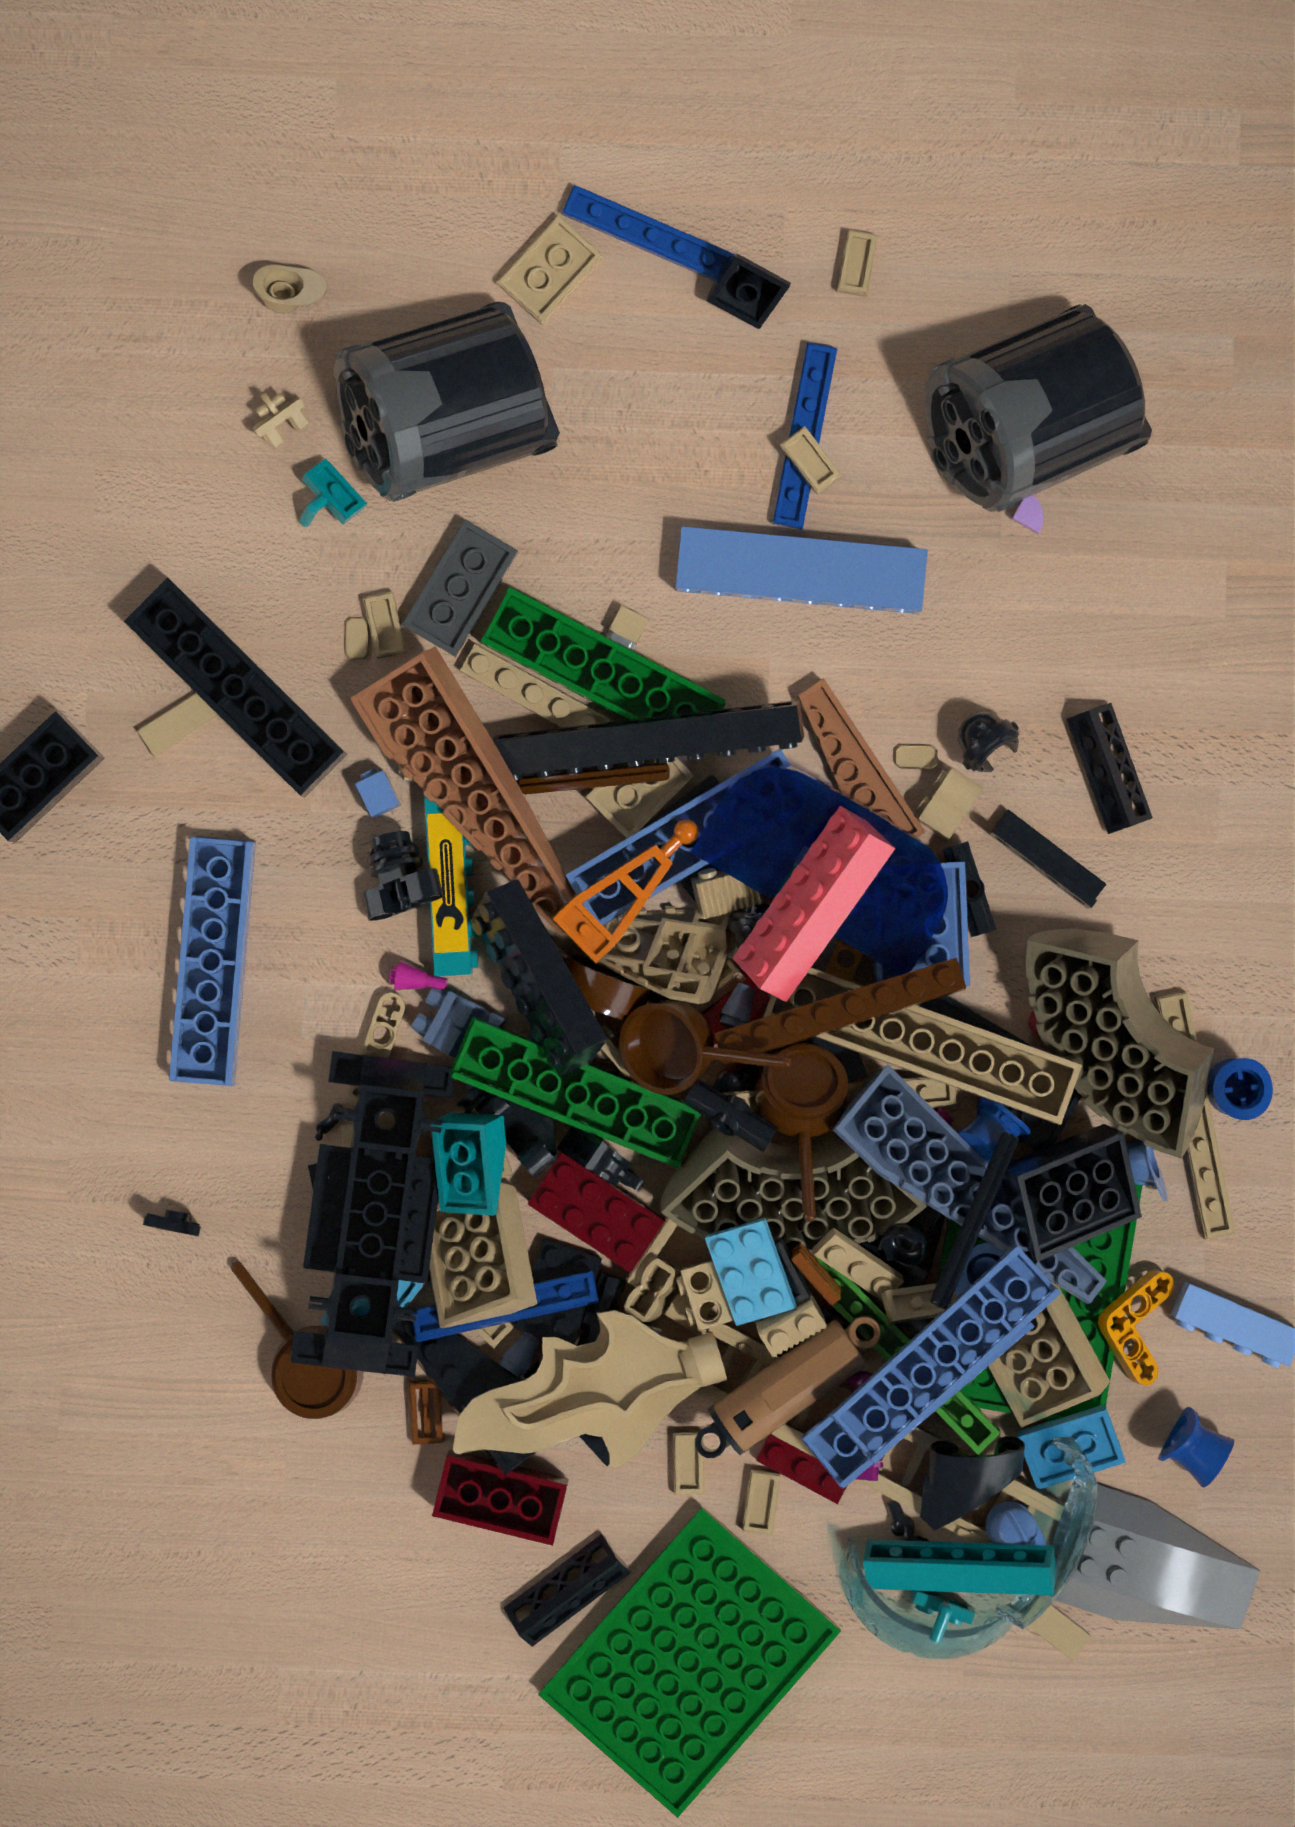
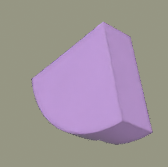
[1012,495,1043,534]

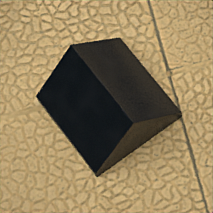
[706,254,791,329]

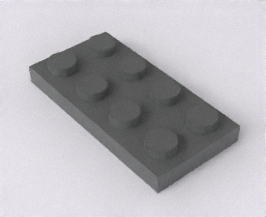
[402,519,518,657]

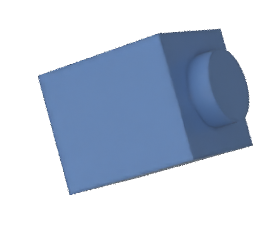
[355,768,401,818]

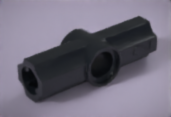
[942,841,996,938]
[683,1079,778,1152]
[577,1272,626,1346]

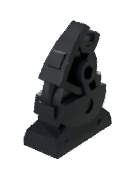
[557,1126,645,1192]

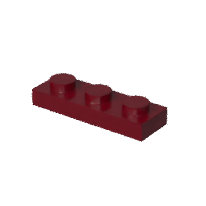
[755,1434,848,1505]

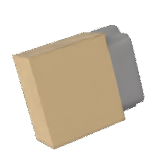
[606,605,649,651]

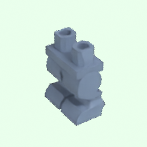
[411,988,507,1058]

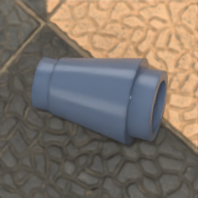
[719,983,755,1028]
[500,1332,540,1377]

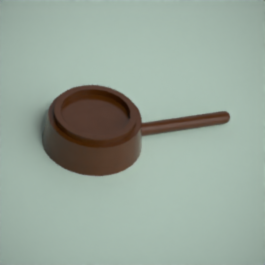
[557,948,653,1020]
[619,999,791,1095]
[755,1043,848,1222]
[231,1261,364,1419]

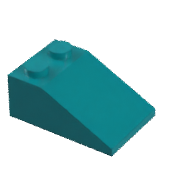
[431,1112,506,1216]

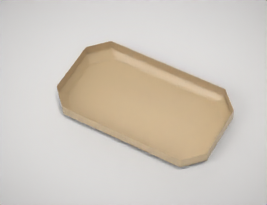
[345,618,369,660]
[896,745,938,769]

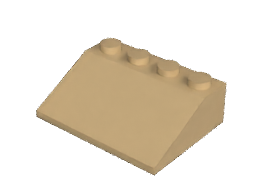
[429,1182,537,1328]
[988,1281,1110,1427]

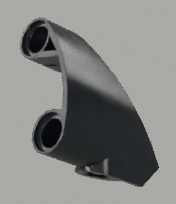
[475,1094,557,1178]
[920,1436,1025,1531]

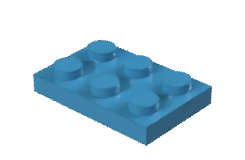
[1017,1404,1126,1490]

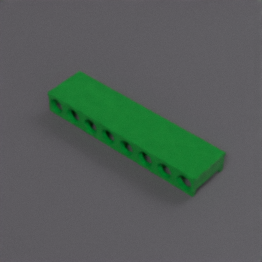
[480,587,726,720]
[449,1016,702,1169]

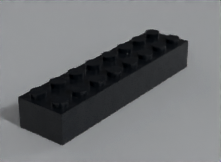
[124,577,348,798]

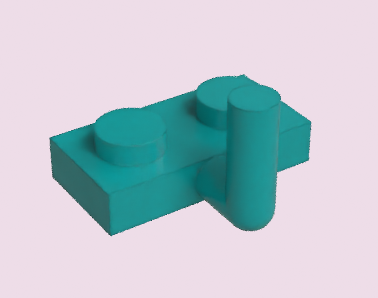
[299,458,367,527]
[910,1591,975,1643]

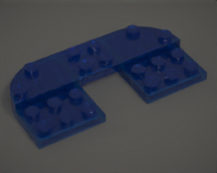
[690,765,948,975]

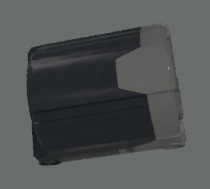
[333,302,560,502]
[925,304,1152,512]

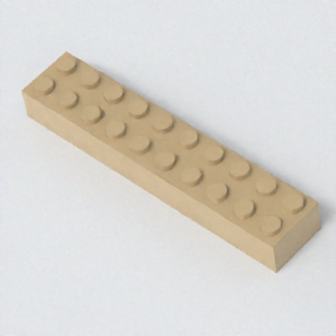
[764,968,1082,1125]

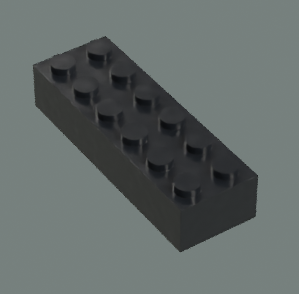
[471,879,608,1077]

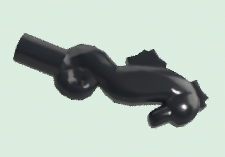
[887,1500,929,1541]

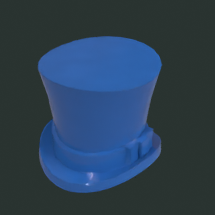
[1207,1058,1273,1120]
[957,1097,1031,1164]
[1157,1407,1234,1487]

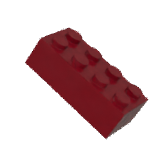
[527,1152,665,1273]
[432,1450,569,1546]

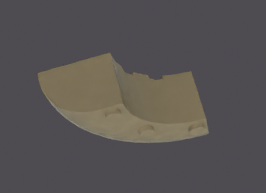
[1025,929,1215,1158]
[661,1128,927,1255]

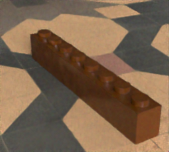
[714,957,966,1065]

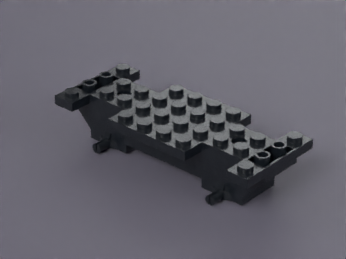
[290,1051,454,1377]

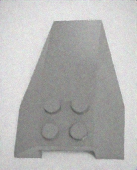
[1055,1482,1260,1629]

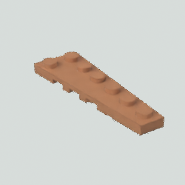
[798,678,926,855]

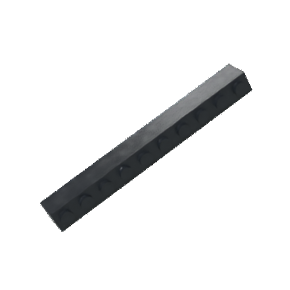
[492,700,804,780]

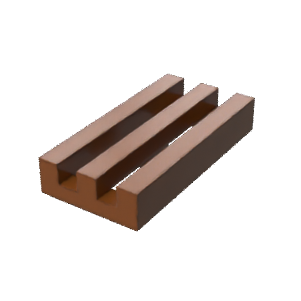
[792,1242,841,1305]
[409,1380,444,1445]

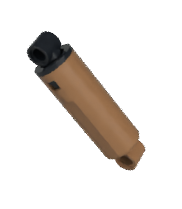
[695,1315,880,1458]

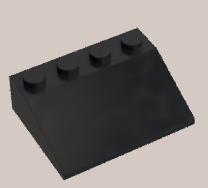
[1002,1124,1142,1262]

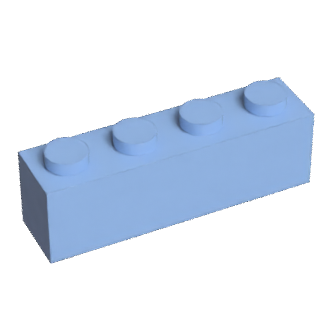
[1170,1281,1295,1368]

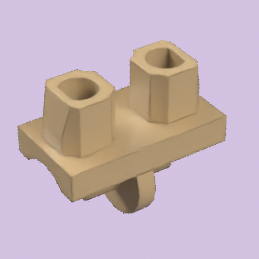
[253,393,310,448]

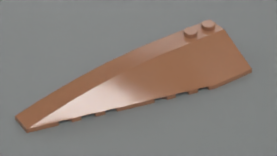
[350,646,575,935]

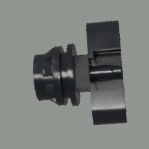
[362,831,443,921]

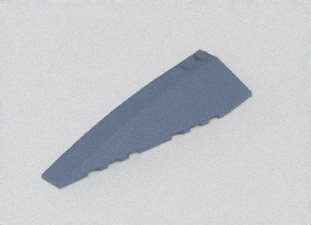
[833,1065,1107,1304]

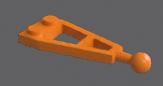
[552,819,699,963]

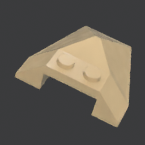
[589,904,734,1004]

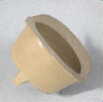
[253,264,327,314]

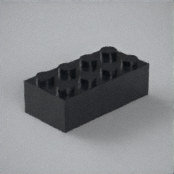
[0,711,105,843]

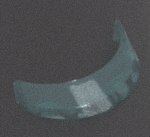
[995,1437,1097,1629]
[839,1539,1029,1659]

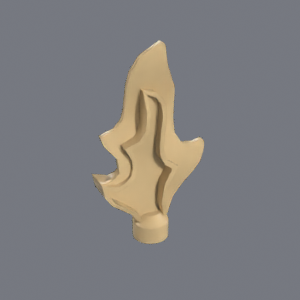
[453,1310,727,1468]

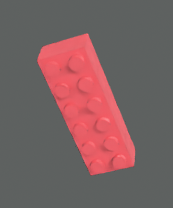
[733,806,895,1002]

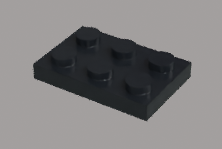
[514,1239,602,1344]

